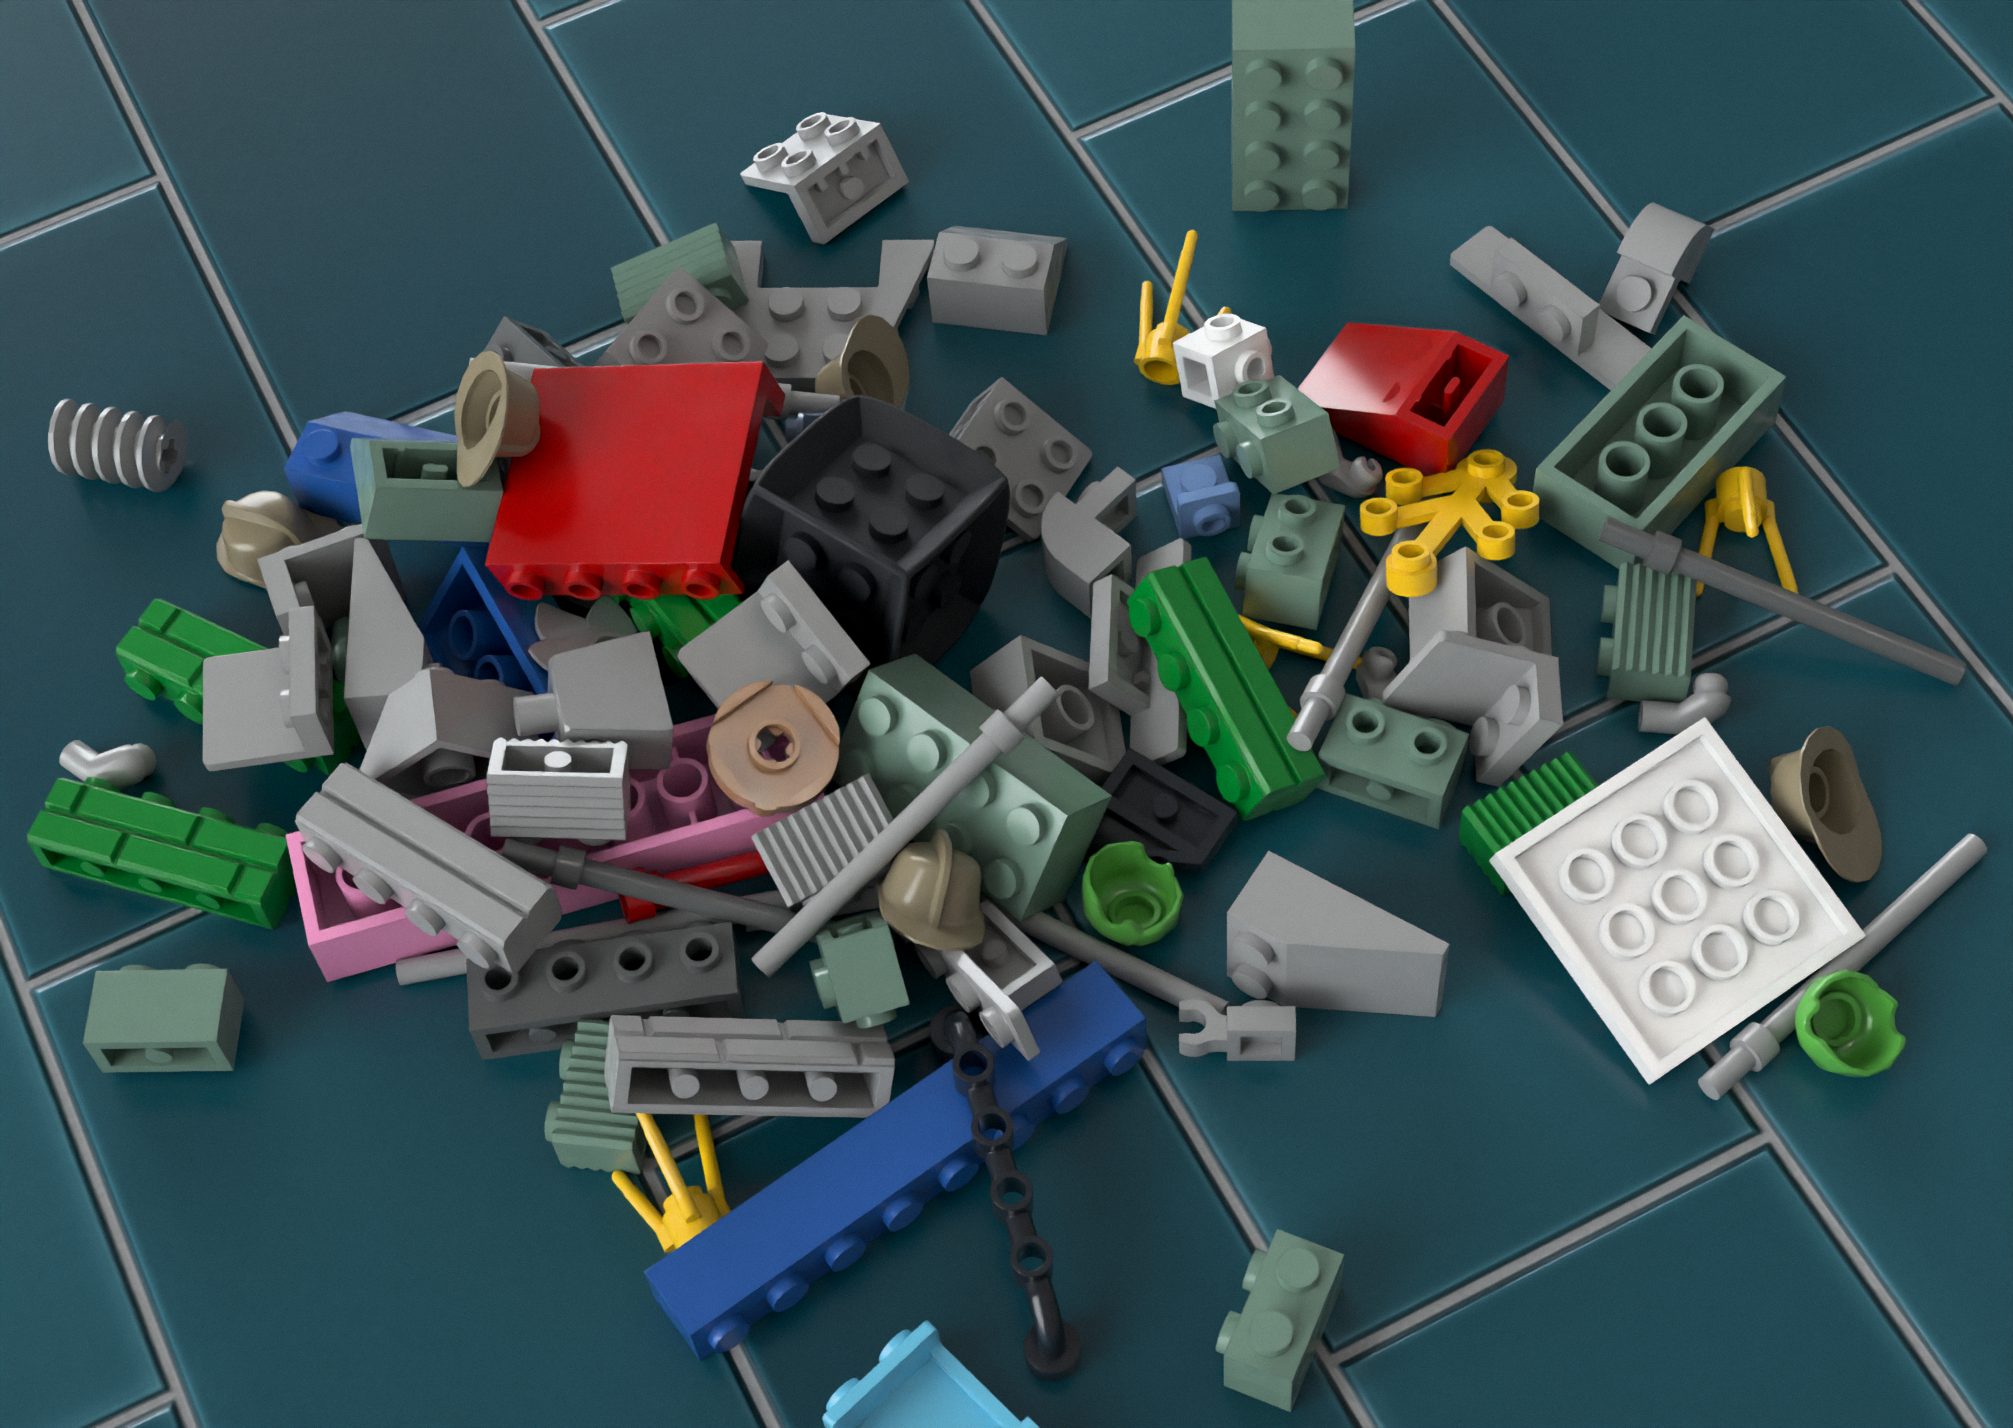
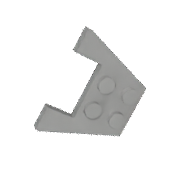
[731,240,935,392]

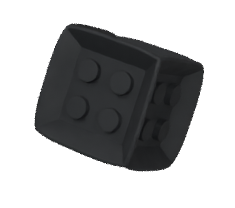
[732,395,1010,697]

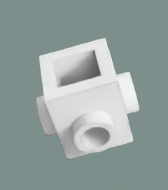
[1173,314,1274,409]

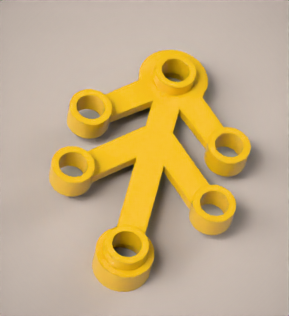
[1360,449,1539,597]

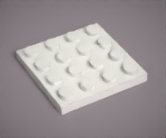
[1489,717,1866,1085]

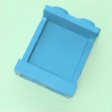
[822,1320,1040,1428]

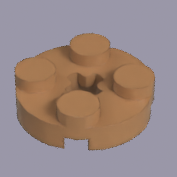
[706,681,840,817]

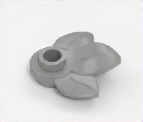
[528,595,637,671]

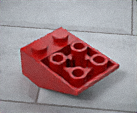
[1298,322,1509,476]

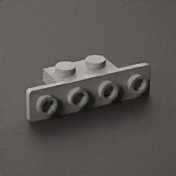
[1450,226,1652,390]
[1088,538,1191,766]
[883,899,1063,1061]

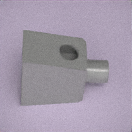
[513,631,674,770]

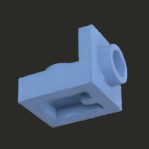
[1161,455,1240,539]

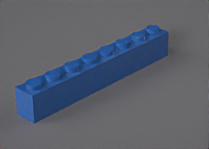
[644,960,1147,1361]

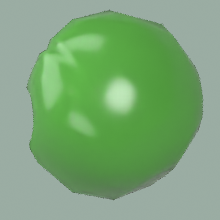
[1081,841,1184,947]
[1795,970,1907,1077]

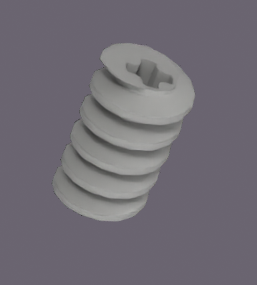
[48,398,187,492]

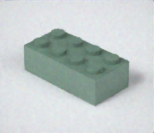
[1231,0,1355,212]
[1533,315,1786,569]
[832,654,1112,922]

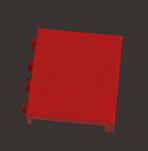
[485,361,785,600]

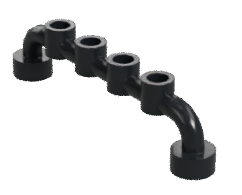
[930,1004,1081,1382]

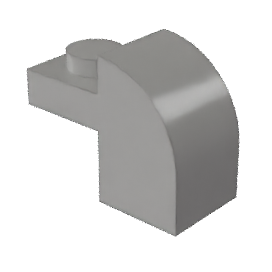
[1599,202,1715,335]
[1041,466,1137,618]

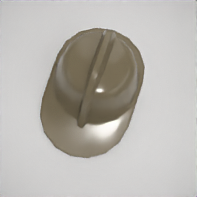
[815,315,910,409]
[454,351,540,488]
[216,491,343,589]
[1768,726,1882,883]
[877,829,985,952]

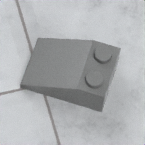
[344,538,443,751]
[1227,851,1450,1017]

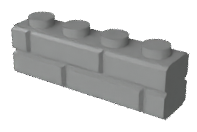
[295,762,563,973]
[604,1015,895,1118]

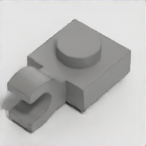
[1179,998,1296,1061]

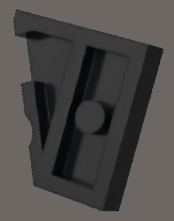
[1082,747,1240,873]

